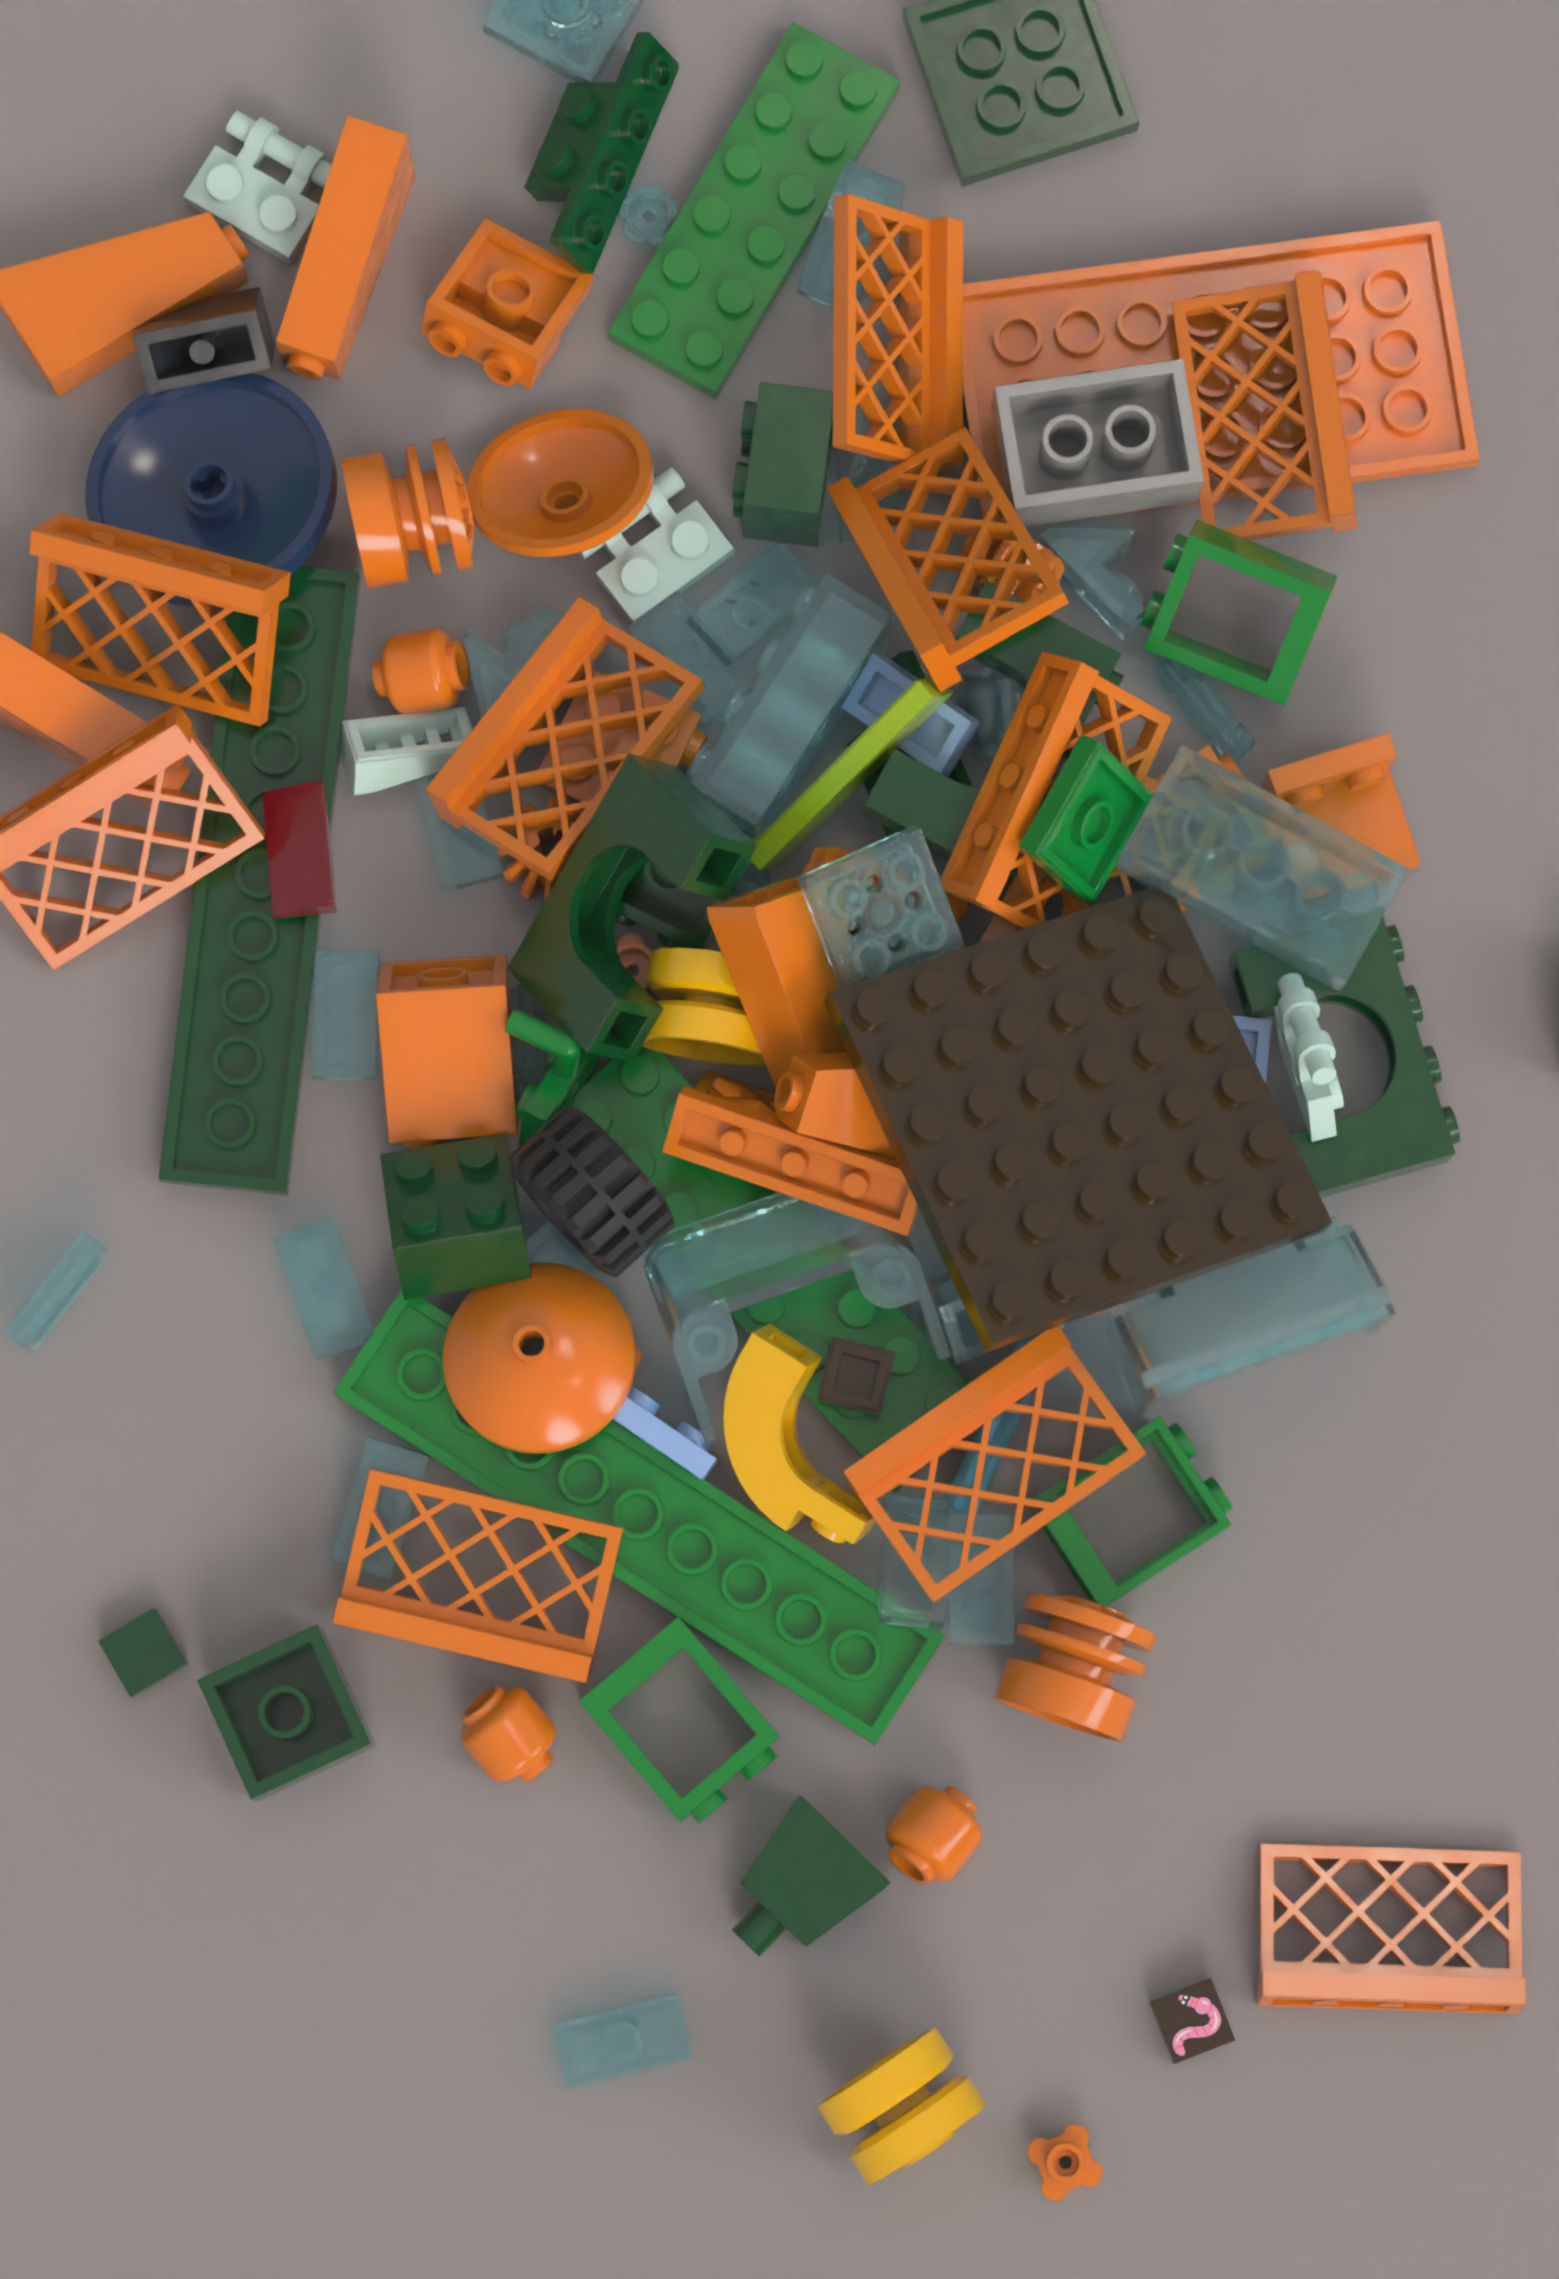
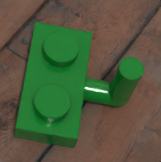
[505,1009,600,1146]

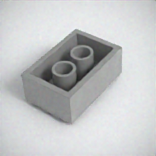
[991,359,1204,527]

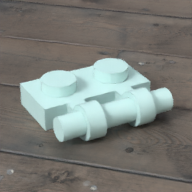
[183,111,331,265]
[578,467,734,627]
[1274,973,1344,1142]

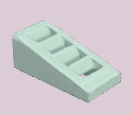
[341,707,473,796]

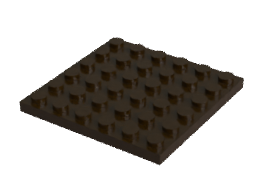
[823,882,1333,1352]

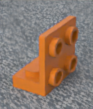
[1261,733,1420,903]

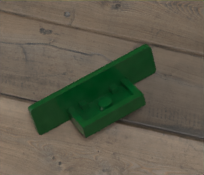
[524,32,679,274]

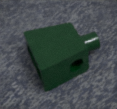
[732,1795,890,1957]

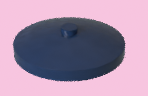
[85,373,337,607]

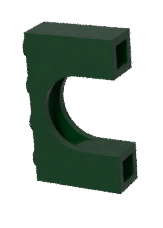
[862,581,1124,877]
[507,753,757,1062]
[1229,910,1460,1198]

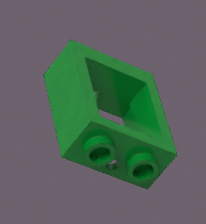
[1140,520,1338,706]
[1029,1416,1232,1607]
[579,1616,780,1824]

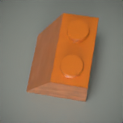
[376,954,518,1149]

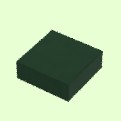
[98,1608,189,1698]

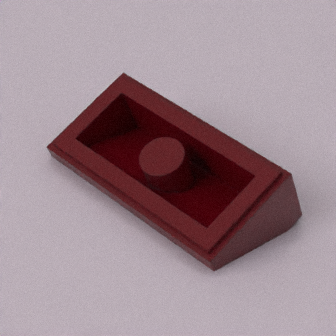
[262,780,337,919]

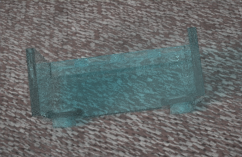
[643,1192,951,1443]
[1102,1217,1396,1417]

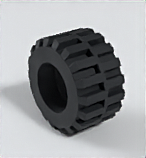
[508,1105,675,1278]

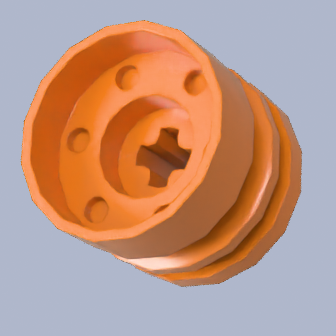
[341,437,475,590]
[993,1592,1157,1742]

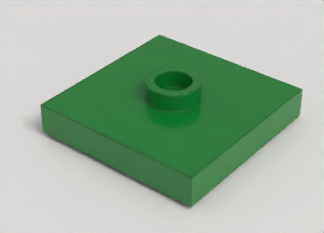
[1018,734,1154,906]

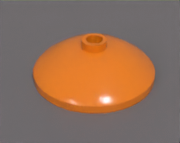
[467,409,654,557]
[443,1262,637,1454]

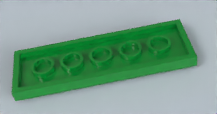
[608,22,900,399]

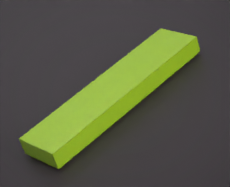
[750,677,954,871]

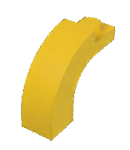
[723,1323,875,1545]

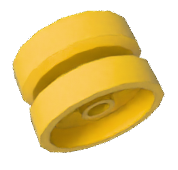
[642,948,766,1067]
[816,2026,987,2186]

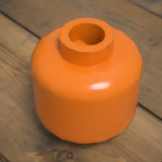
[372,628,470,714]
[460,1684,556,1782]
[885,1786,982,1885]

